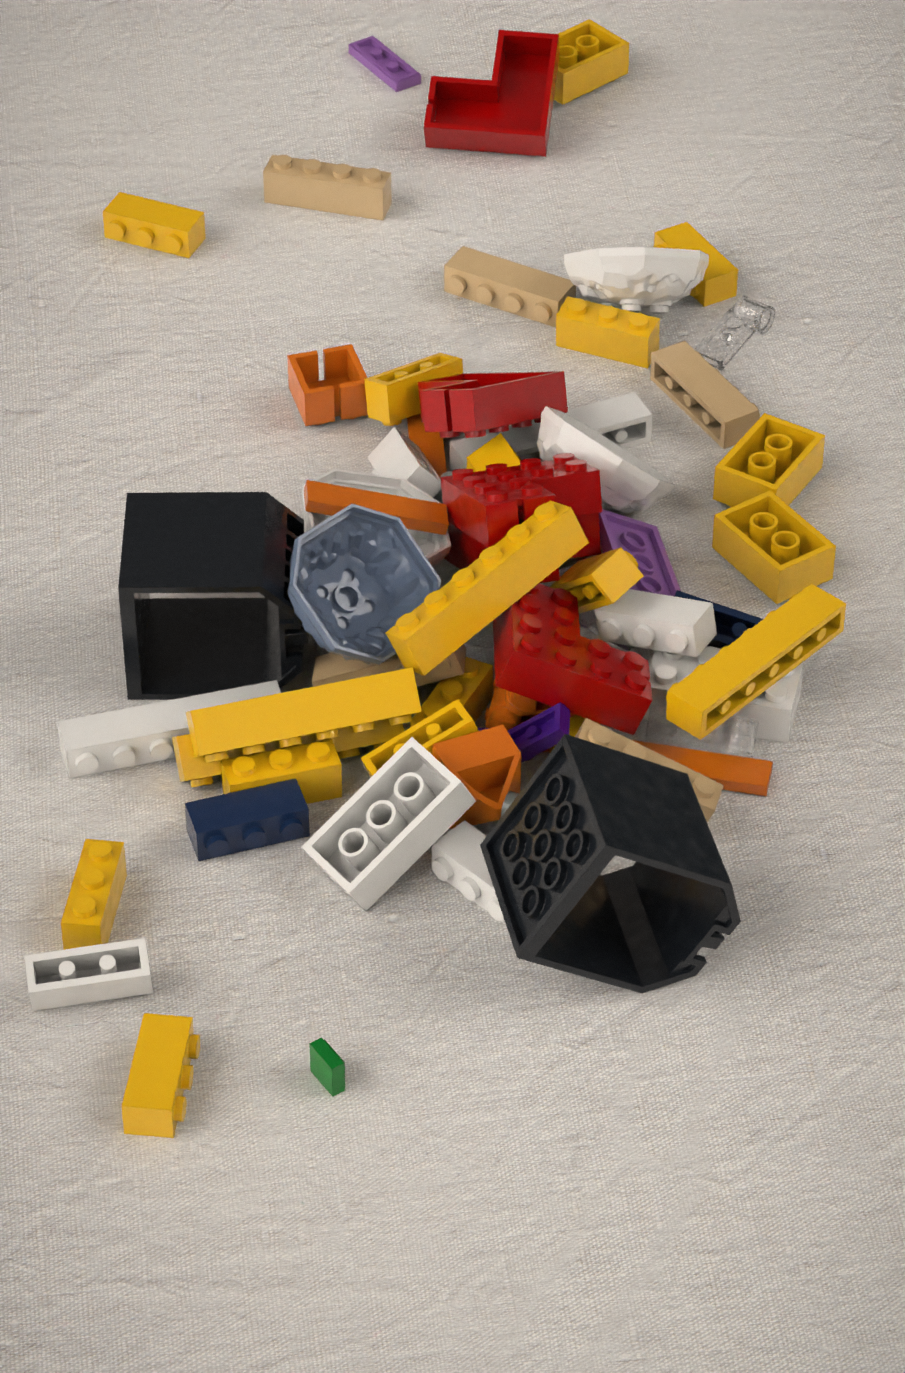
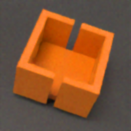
[287,344,368,426]

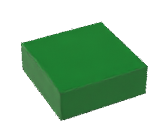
[309,1037,345,1097]

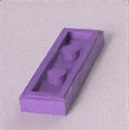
[348,35,421,92]

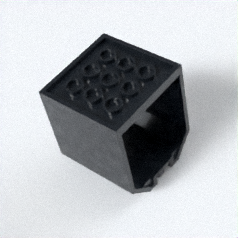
[118,492,309,700]
[480,734,741,993]

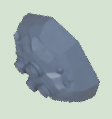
[288,504,441,665]

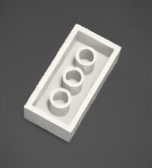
[643,646,804,743]
[302,737,476,912]

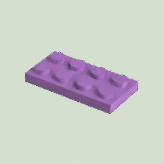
[599,509,681,596]

